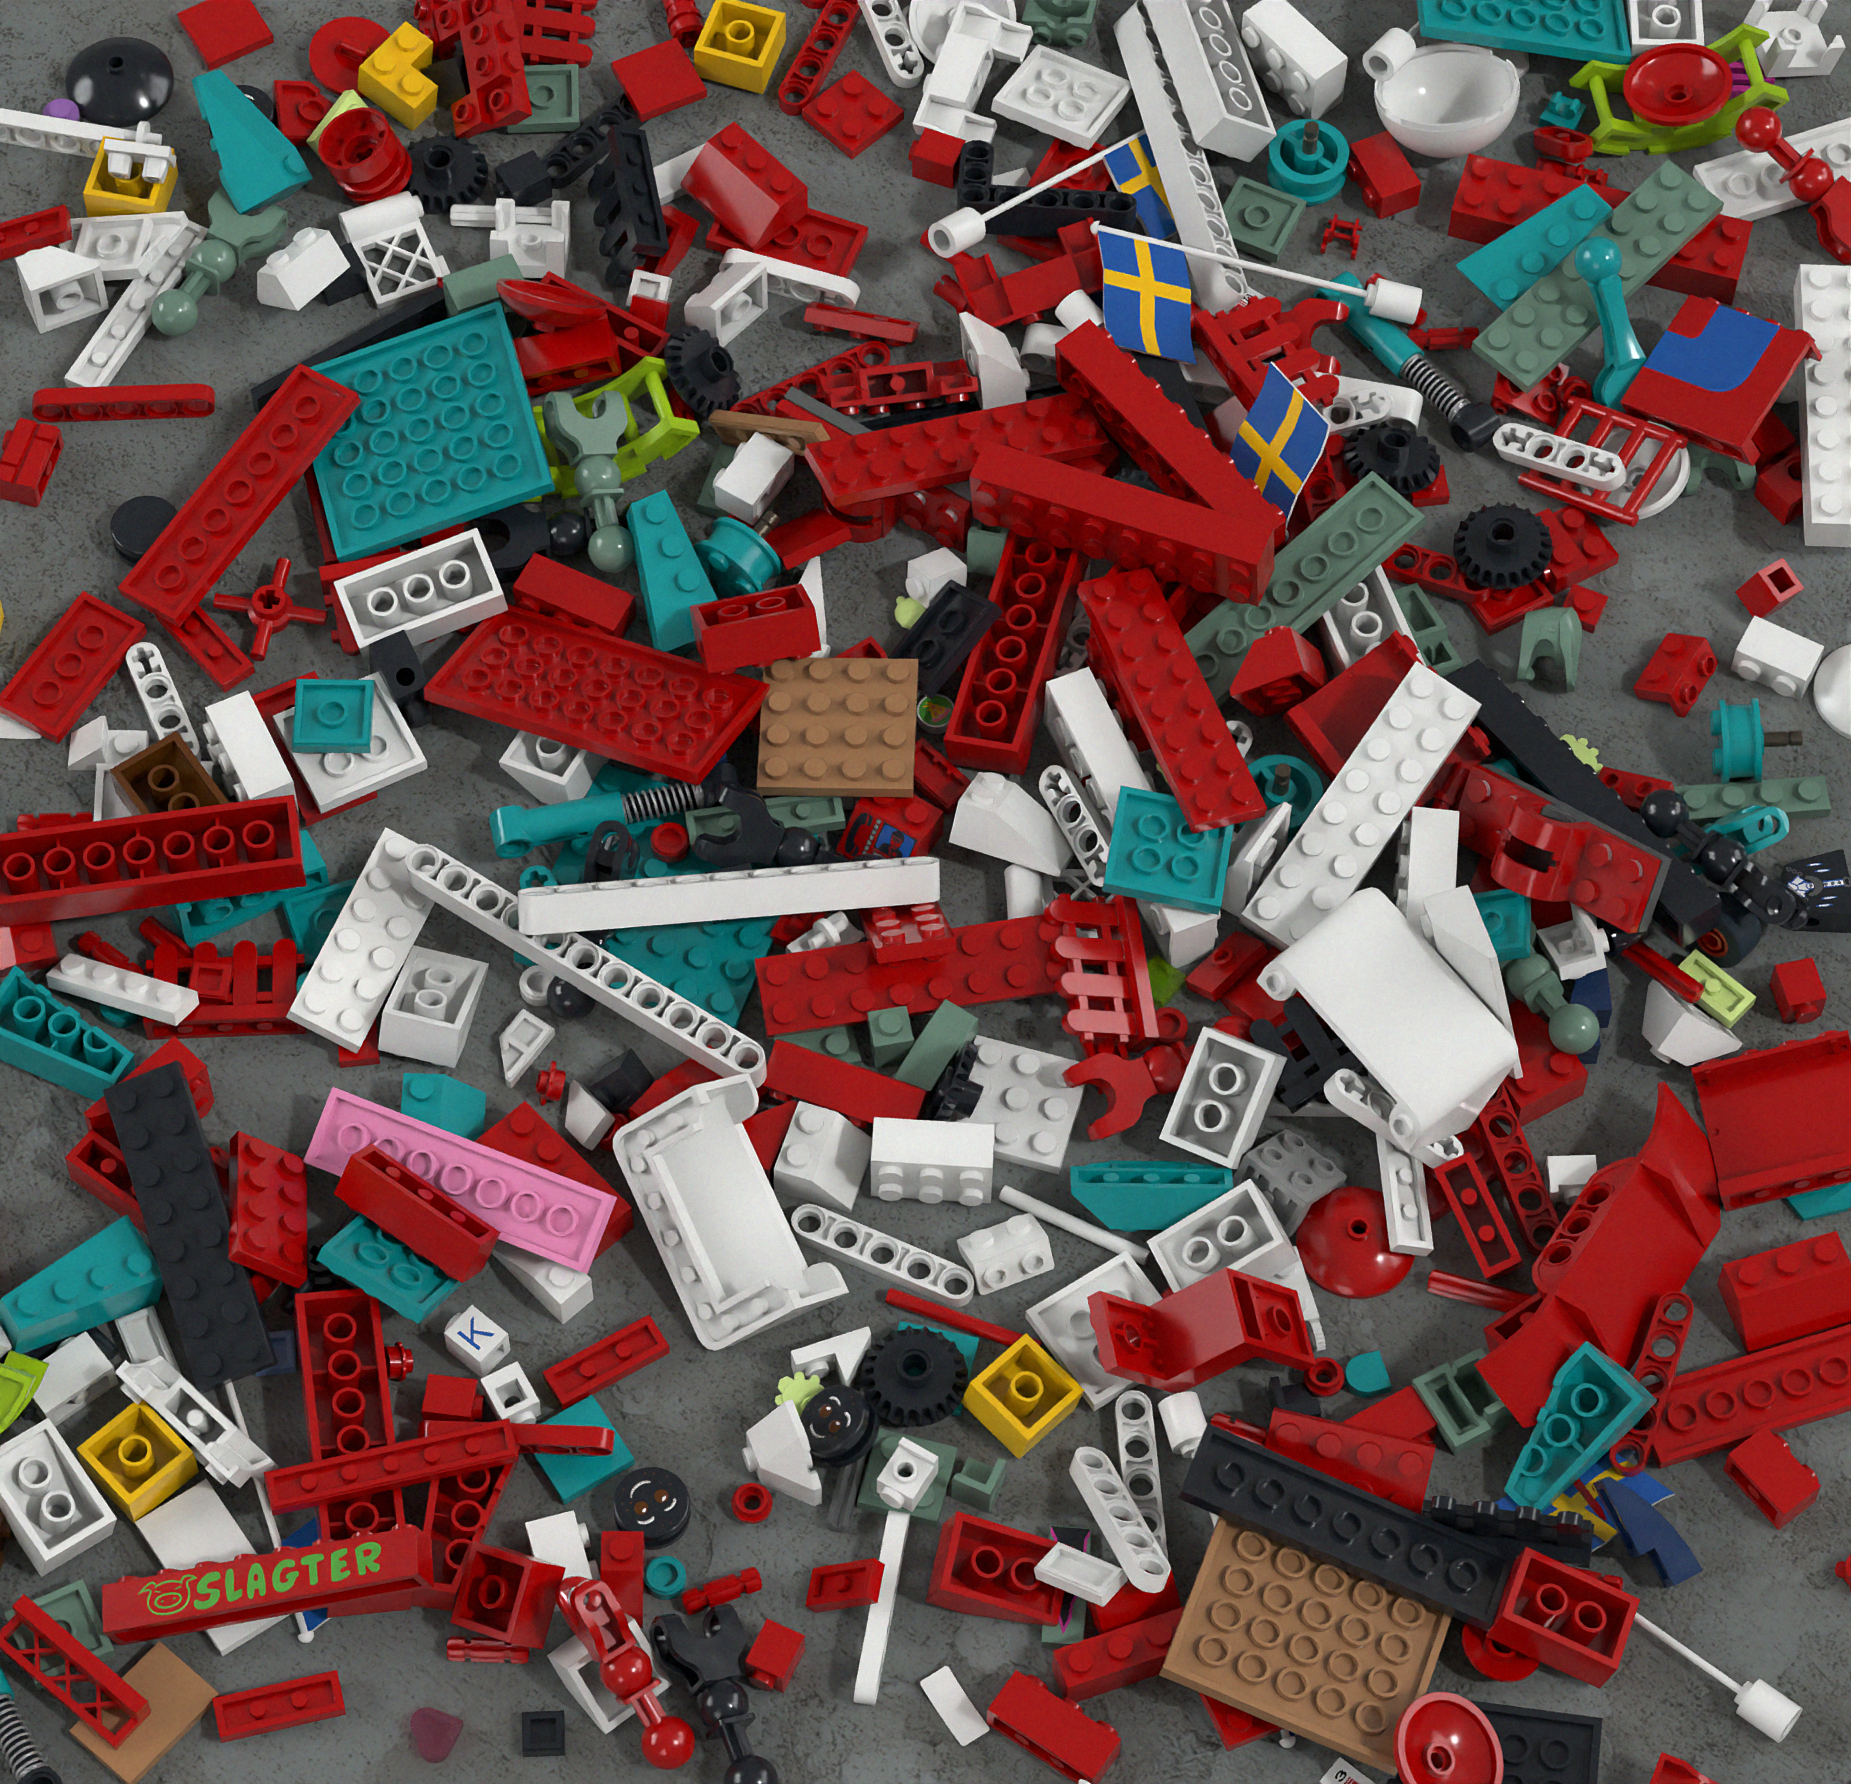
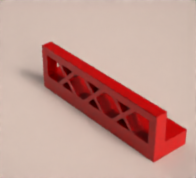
[0,1594,151,1750]

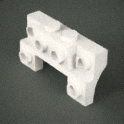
[912,0,1033,144]
[115,1355,279,1488]

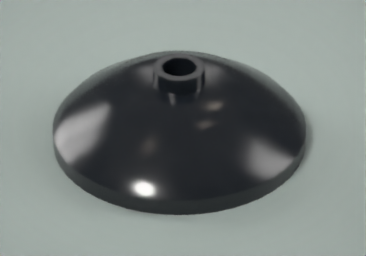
[65,37,174,128]

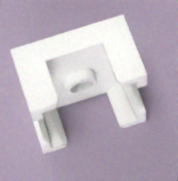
[1744,0,1846,78]
[490,198,571,279]

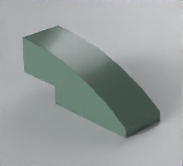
[1393,583,1463,679]
[894,999,979,1111]

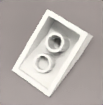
[949,772,1075,878]
[1221,802,1292,918]
[378,945,489,1068]
[1147,1179,1300,1293]
[0,1418,117,1577]

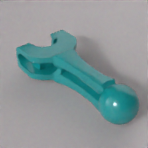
[1574,236,1648,428]
[1670,805,1789,876]

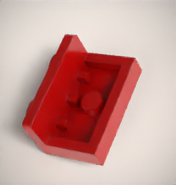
[1633,633,1718,718]

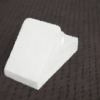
[68,716,149,771]
[791,1326,871,1387]

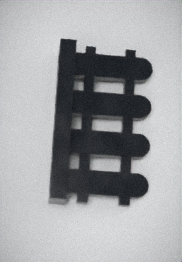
[588,124,670,288]
[1250,997,1365,1114]
[1422,1495,1594,1569]

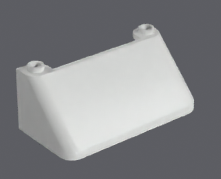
[1256,887,1518,1153]
[613,1073,849,1351]

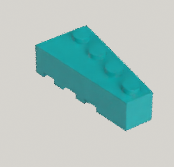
[166,830,330,947]
[0,965,136,1101]
[0,1214,164,1354]

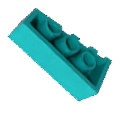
[1455,183,1614,313]
[626,489,718,656]

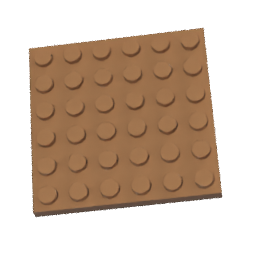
[1159,1516,1452,1776]

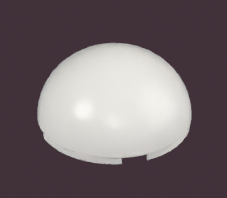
[1374,43,1520,158]

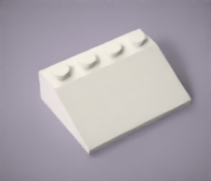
[1419,885,1523,1079]

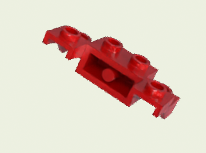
[434,0,532,140]
[953,216,1103,329]
[815,358,979,416]

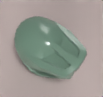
[1517,606,1583,692]

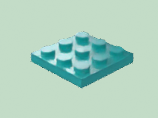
[1102,785,1234,915]
[316,1213,463,1324]

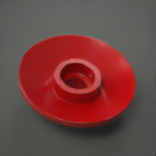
[1462,1622,1540,1683]

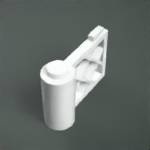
[338,191,450,309]
[1004,864,1117,938]

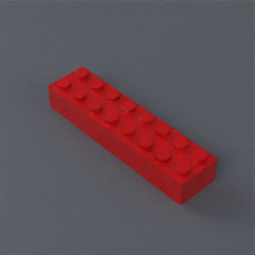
[1447,153,1754,305]
[1055,319,1286,556]
[969,440,1275,607]
[943,530,1091,776]
[0,794,307,928]
[293,1288,413,1618]

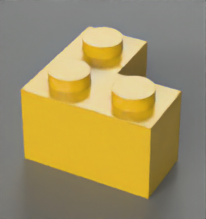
[357,21,438,131]

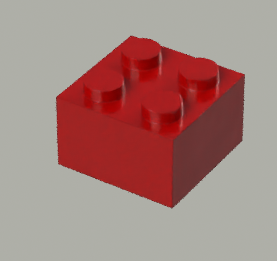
[450,1541,566,1649]

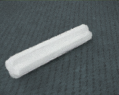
[450,204,552,228]

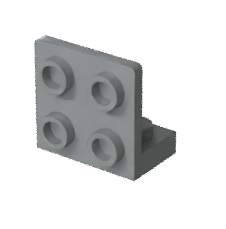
[1233,1129,1347,1238]

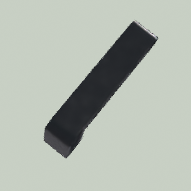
[957,140,1137,238]

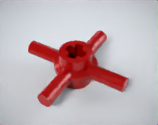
[213,558,328,662]

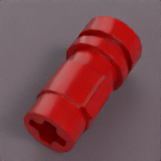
[662,0,704,48]

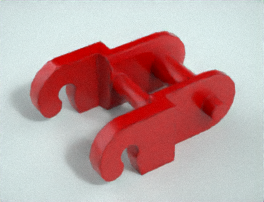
[1320,214,1363,261]

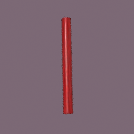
[885,1287,1043,1348]

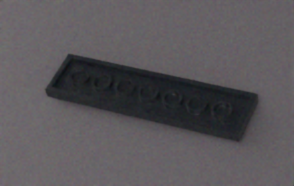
[103,1060,278,1393]
[1178,1423,1516,1631]

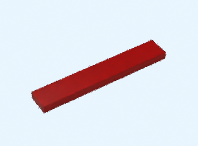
[263,1418,519,1516]

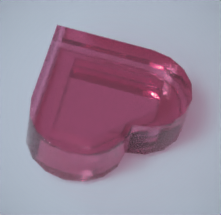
[410,1707,464,1763]

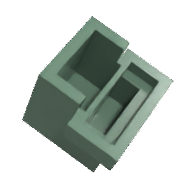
[1411,1348,1513,1456]

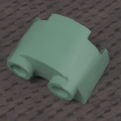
[1022,0,1098,47]

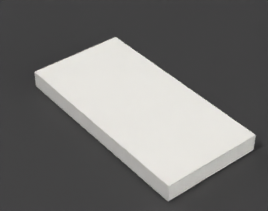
[135,1479,291,1657]

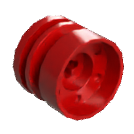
[318,107,412,205]

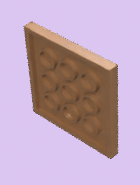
[757,657,919,798]

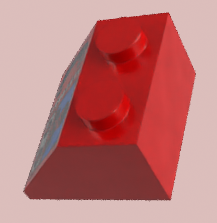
[836,794,944,860]

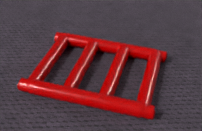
[1518,395,1688,527]

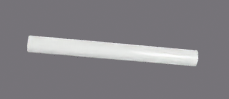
[999,1185,1151,1266]

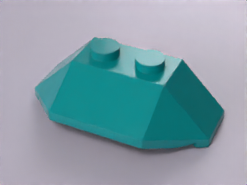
[1070,1160,1234,1232]

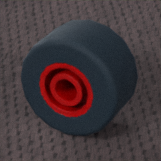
[1689,892,1761,968]

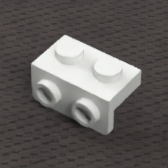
[1536,902,1609,981]
[957,1212,1054,1295]

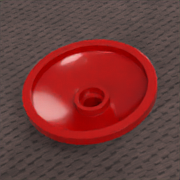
[1623,43,1733,127]
[495,278,607,333]
[1295,1186,1415,1299]
[1393,1692,1504,1784]

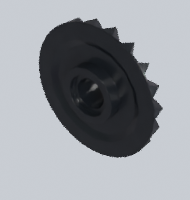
[399,132,489,213]
[665,325,741,417]
[1343,423,1440,494]
[1453,501,1552,590]
[928,1041,984,1122]
[861,1325,968,1427]

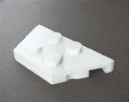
[59,211,189,281]

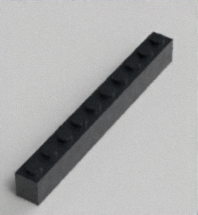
[1445,659,1722,948]

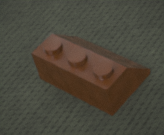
[110,731,229,816]

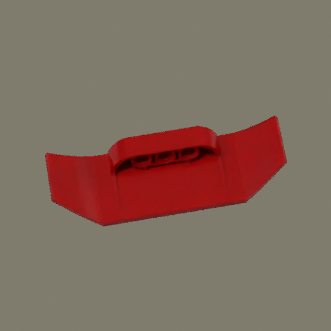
[1474,1081,1721,1428]

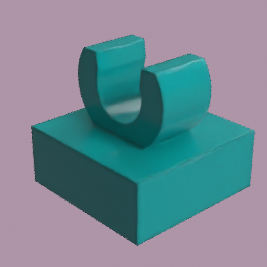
[1538,92,1587,131]

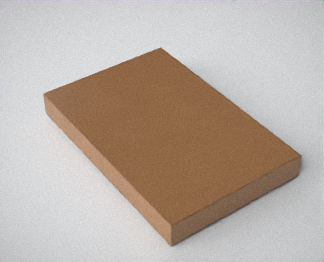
[69,1641,220,1784]

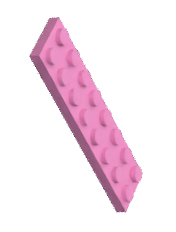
[303,1087,617,1274]

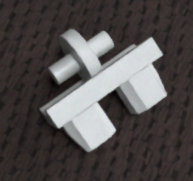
[103,121,177,184]
[786,910,866,954]

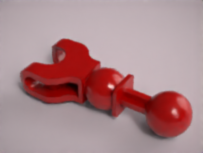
[1735,106,1851,265]
[1191,298,1350,376]
[1061,1015,1254,1142]
[555,1576,695,1770]

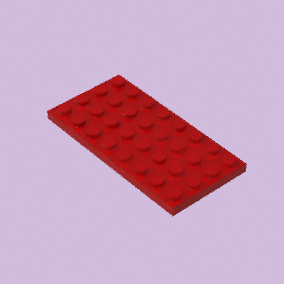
[424,604,770,786]

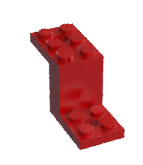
[1087,1267,1316,1394]

